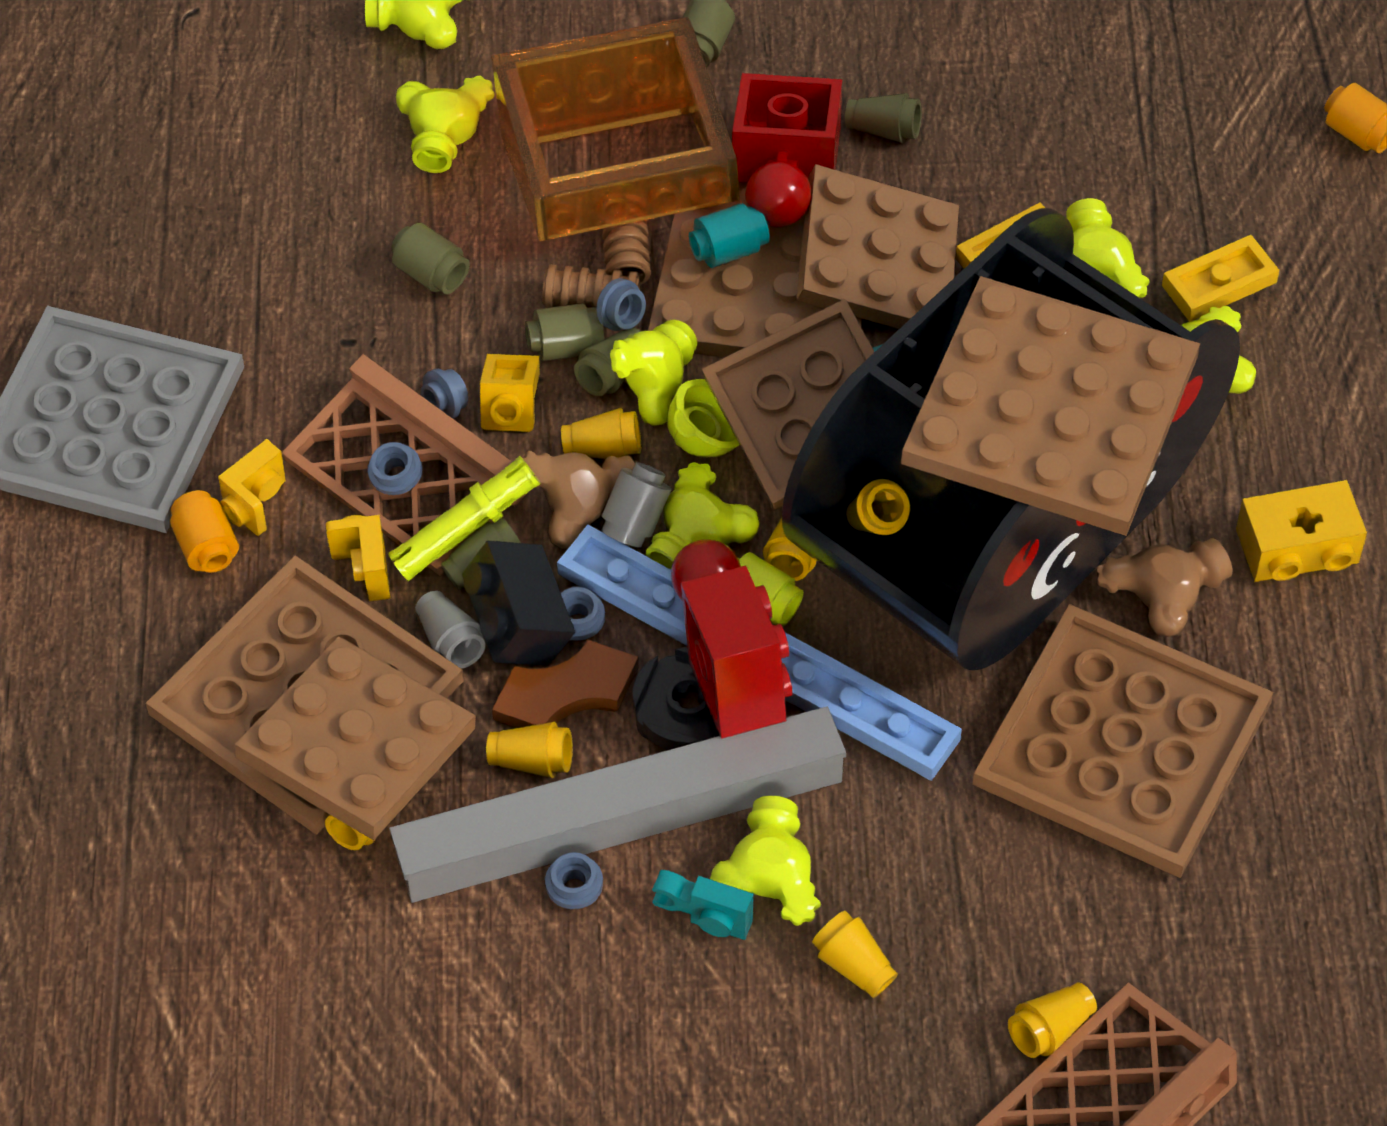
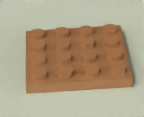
[648,175,864,357]
[901,276,1200,536]
[146,555,464,835]
[972,604,1274,878]

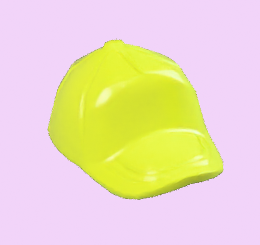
[667,379,739,458]

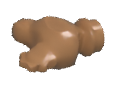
[523,451,635,549]
[1096,538,1232,637]

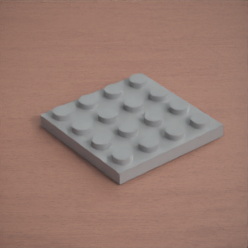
[0,306,244,533]

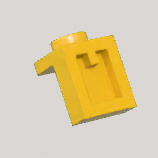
[480,354,540,432]
[218,439,286,536]
[326,515,391,601]

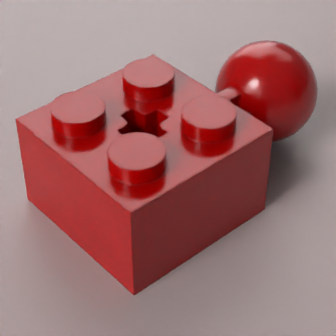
[731,73,842,228]
[671,539,793,739]

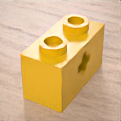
[1236,480,1367,582]

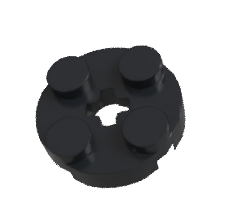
[633,647,720,750]

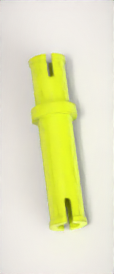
[388,456,541,581]

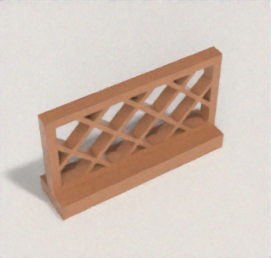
[282,354,527,576]
[976,982,1237,1126]

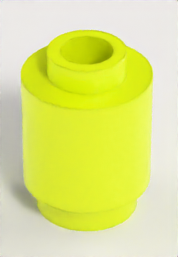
[738,552,804,627]

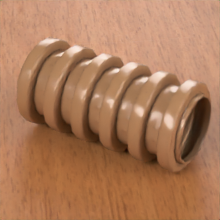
[600,191,651,285]
[542,264,640,308]

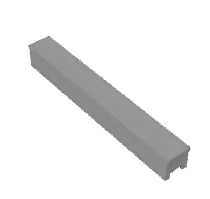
[389,706,846,903]

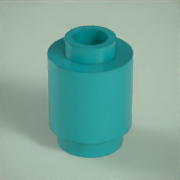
[688,203,770,268]

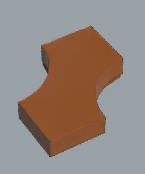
[492,639,639,728]

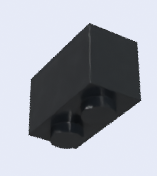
[462,540,576,666]

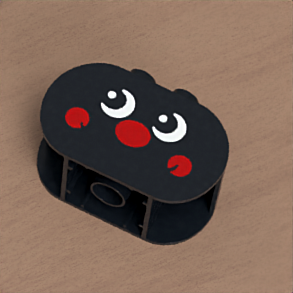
[782,208,1240,670]

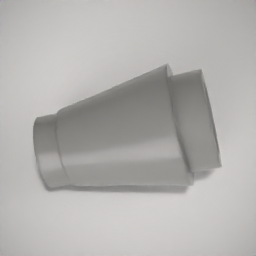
[415,591,485,669]

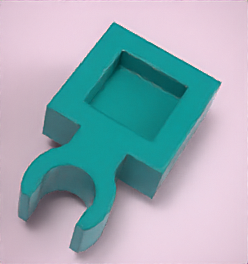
[652,870,753,940]

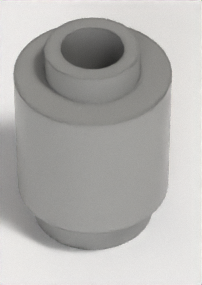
[601,462,672,547]

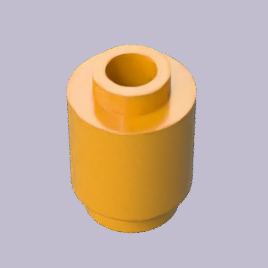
[1324,83,1387,154]
[170,490,239,573]

